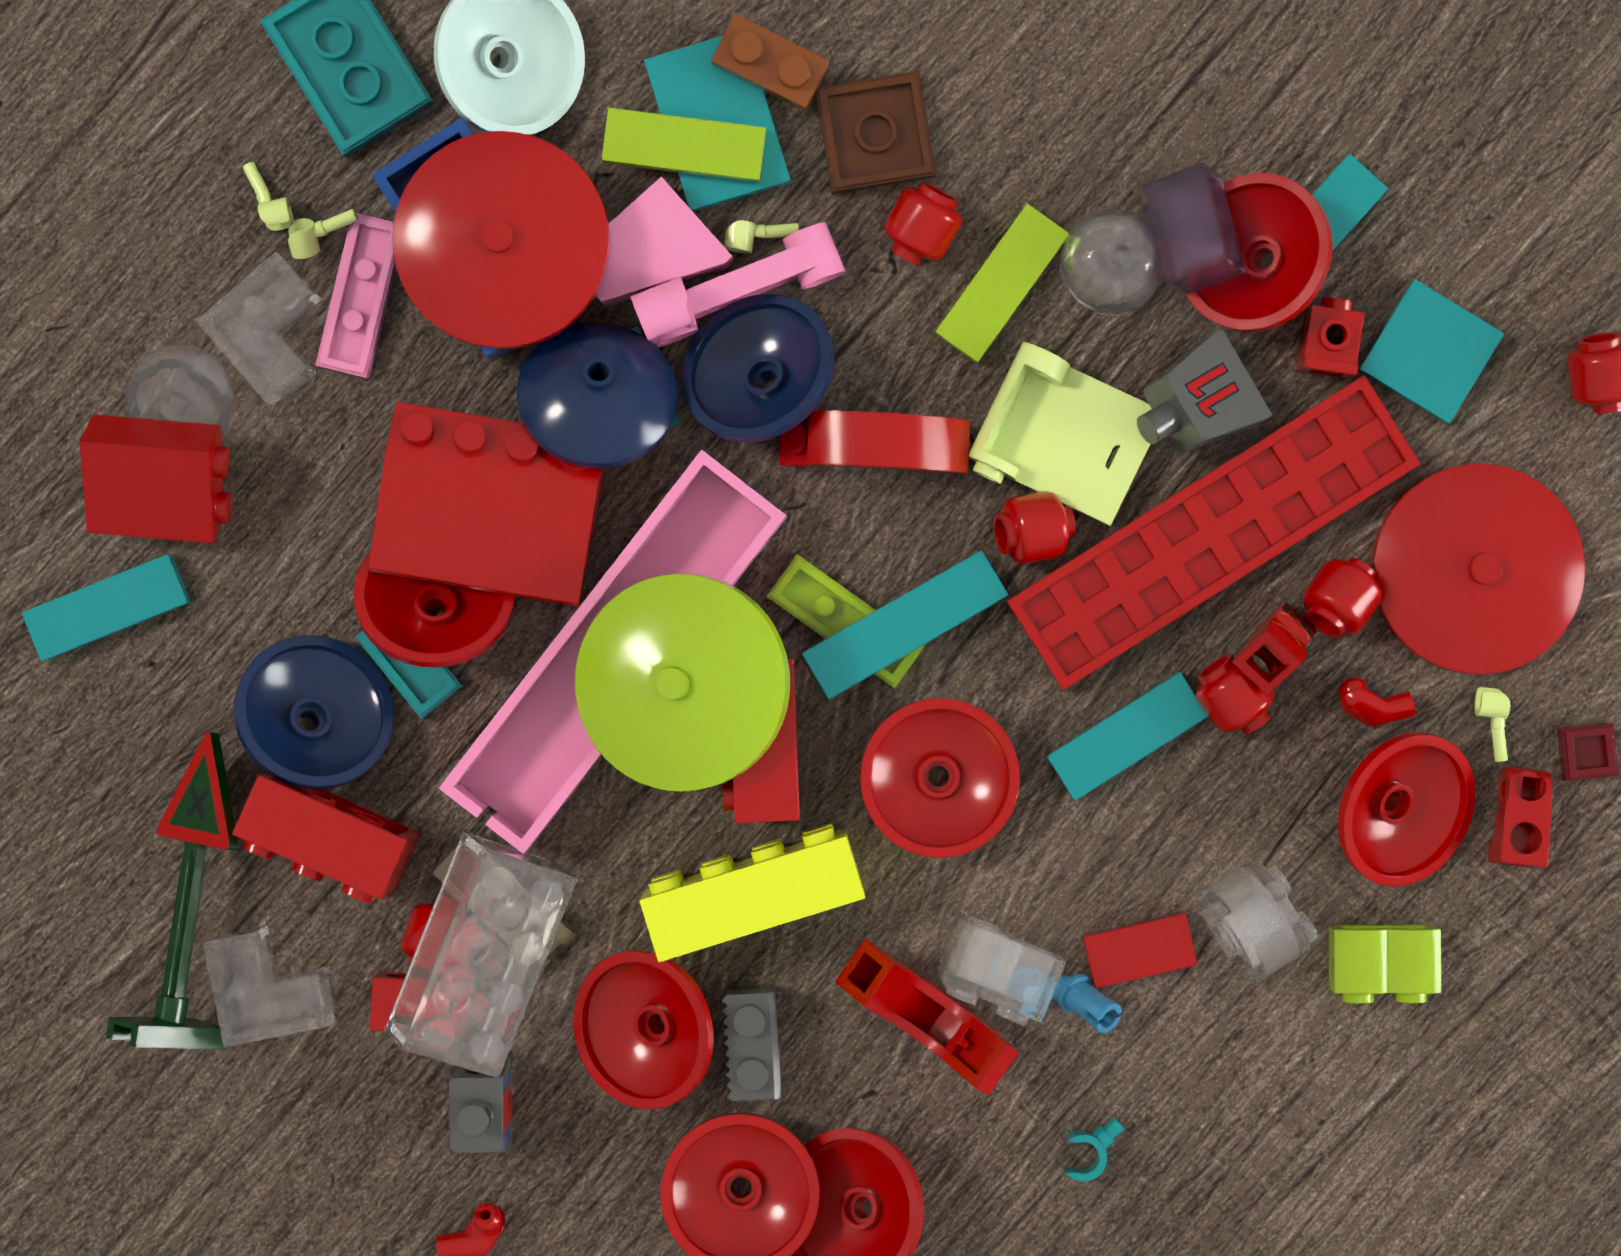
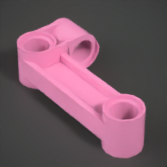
[630,222,846,348]

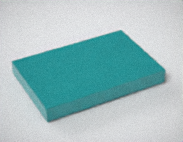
[259,0,434,158]
[644,35,791,212]

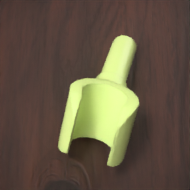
[243,162,294,231]
[288,209,358,259]
[724,220,799,254]
[1474,687,1511,762]

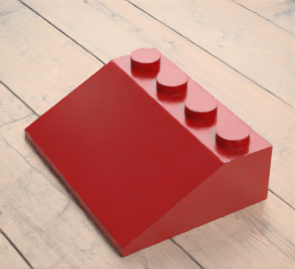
[368,402,606,607]

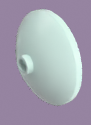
[434,0,585,135]

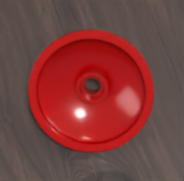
[1178,173,1333,332]
[354,551,515,668]
[860,698,1020,858]
[1338,732,1475,887]
[573,950,714,1109]
[660,1113,820,1256]
[792,1128,924,1256]

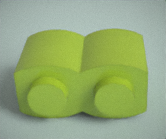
[1329,924,1441,1003]

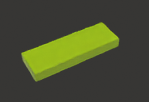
[602,107,767,183]
[934,203,1070,364]
[767,554,925,688]

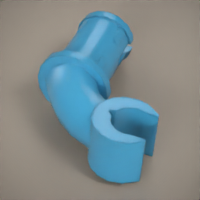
[1005,966,1122,1034]

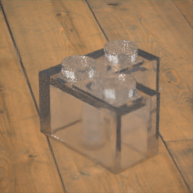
[196,251,323,407]
[937,910,1066,1025]
[203,925,339,1048]

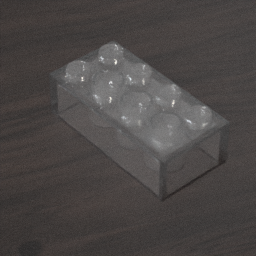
[385,831,578,1078]

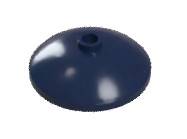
[681,294,834,443]
[517,322,678,469]
[233,635,394,790]

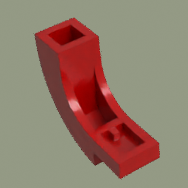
[779,411,971,474]
[835,939,1019,1096]

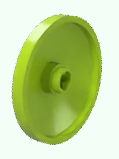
[575,574,790,792]

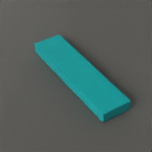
[800,550,1008,701]

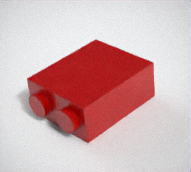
[79,414,232,543]

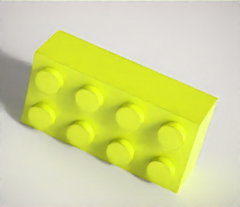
[639,823,865,962]

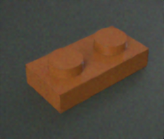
[711,13,830,112]

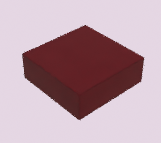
[1557,723,1619,781]

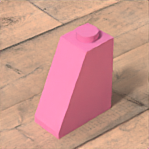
[595,177,734,307]

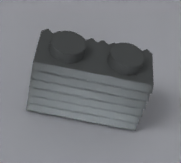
[721,984,781,1102]

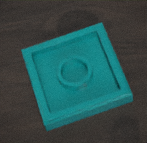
[1358,279,1505,425]

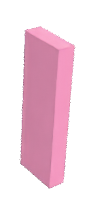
[315,213,396,379]

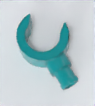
[1063,1117,1125,1182]

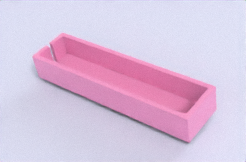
[439,450,787,854]

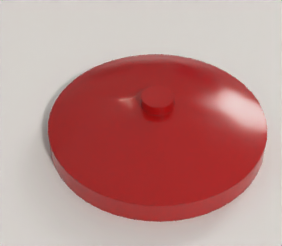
[392,131,610,349]
[1371,464,1585,674]

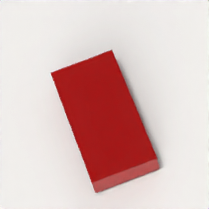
[1082,912,1198,988]

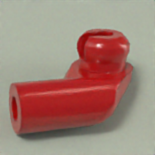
[1338,677,1416,727]
[436,1203,506,1256]

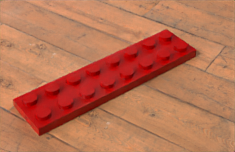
[1006,375,1420,690]

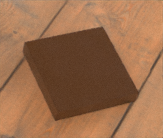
[816,71,936,194]

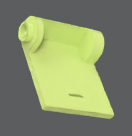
[969,342,1152,527]

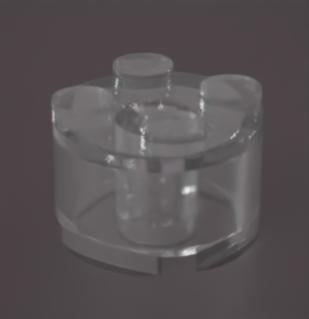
[1196,860,1318,985]

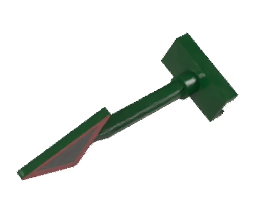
[106,732,238,1050]

